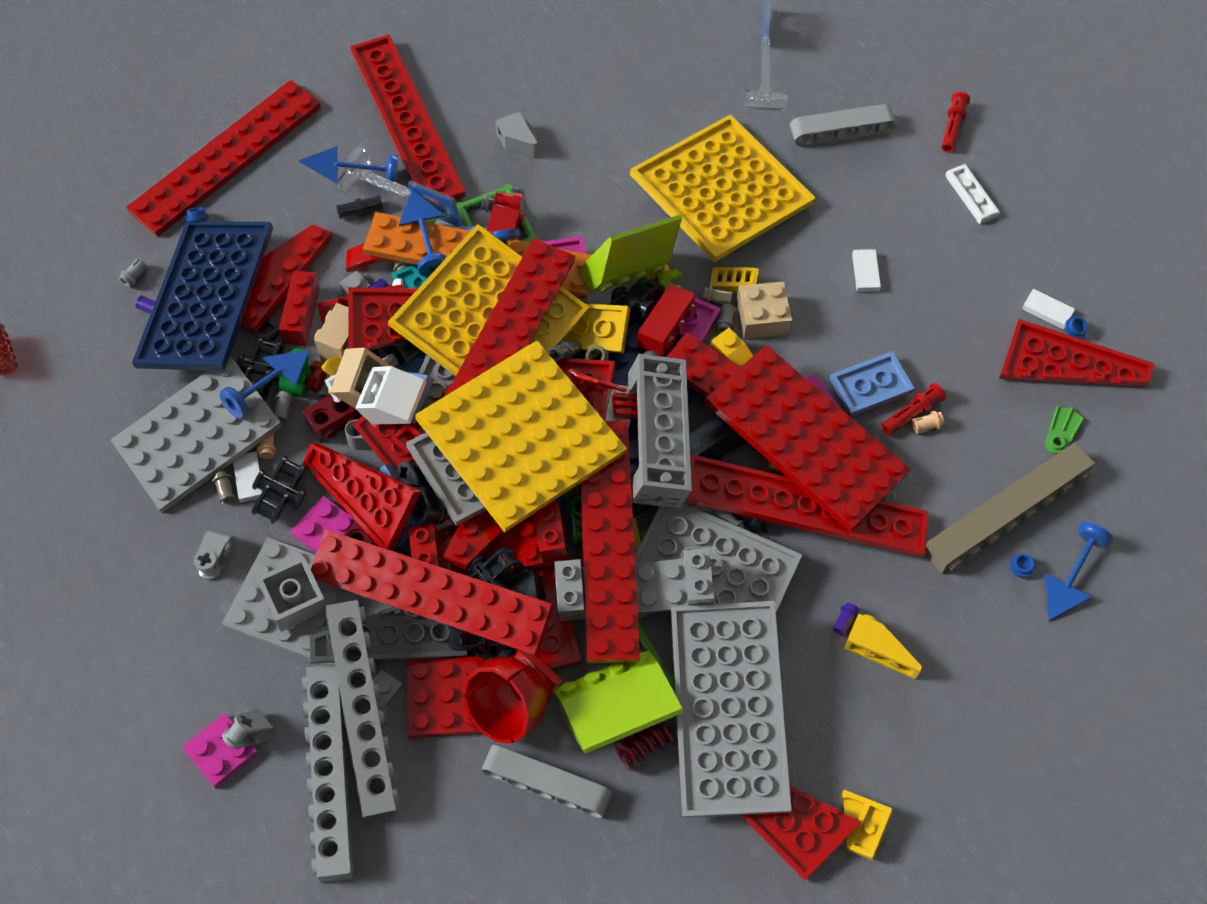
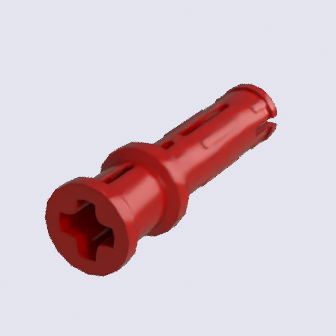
[941,91,971,153]
[881,382,946,436]

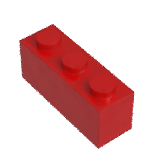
[279,270,320,346]
[638,284,697,357]

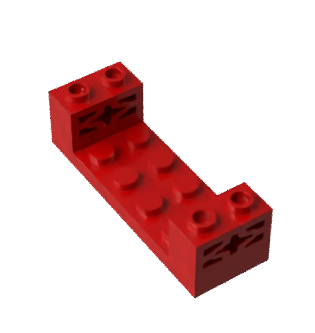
[409,501,569,576]

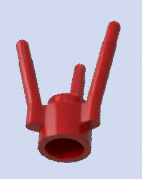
[566,369,627,416]

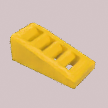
[710,267,759,293]

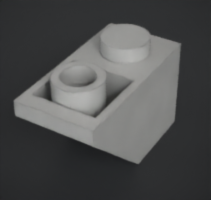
[496,112,540,158]

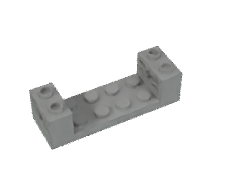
[628,354,692,508]
[554,548,714,621]

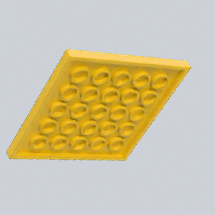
[630,114,816,262]
[388,224,589,376]
[416,341,627,532]

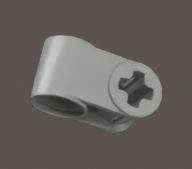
[193,530,235,581]
[222,709,275,749]

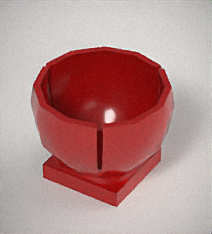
[462,649,562,744]

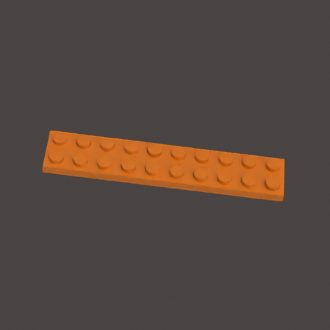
[363,212,592,299]

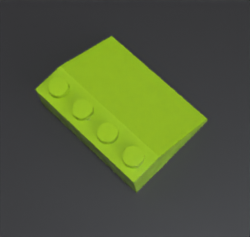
[578,215,682,293]
[555,650,684,754]

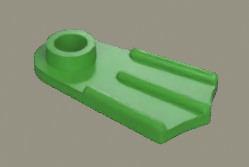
[1045,406,1084,455]

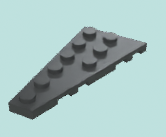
[310,606,467,664]

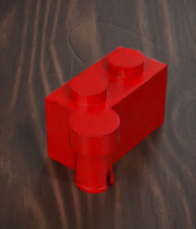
[486,191,526,240]

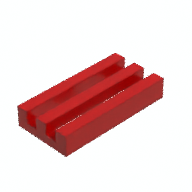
[612,392,638,420]

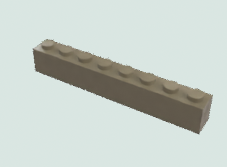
[925,442,1095,574]

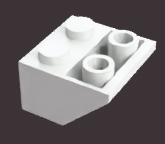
[355,366,426,424]

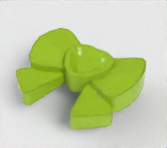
[657,269,682,291]

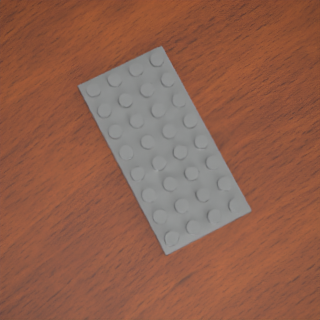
[671,601,791,818]

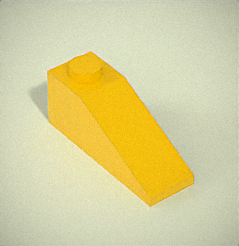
[711,328,753,367]
[844,614,922,679]

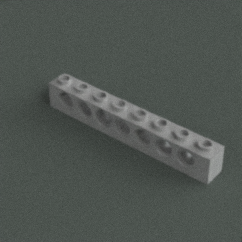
[326,600,399,819]
[302,664,354,883]

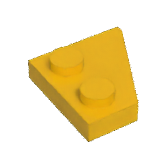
[842,790,893,861]

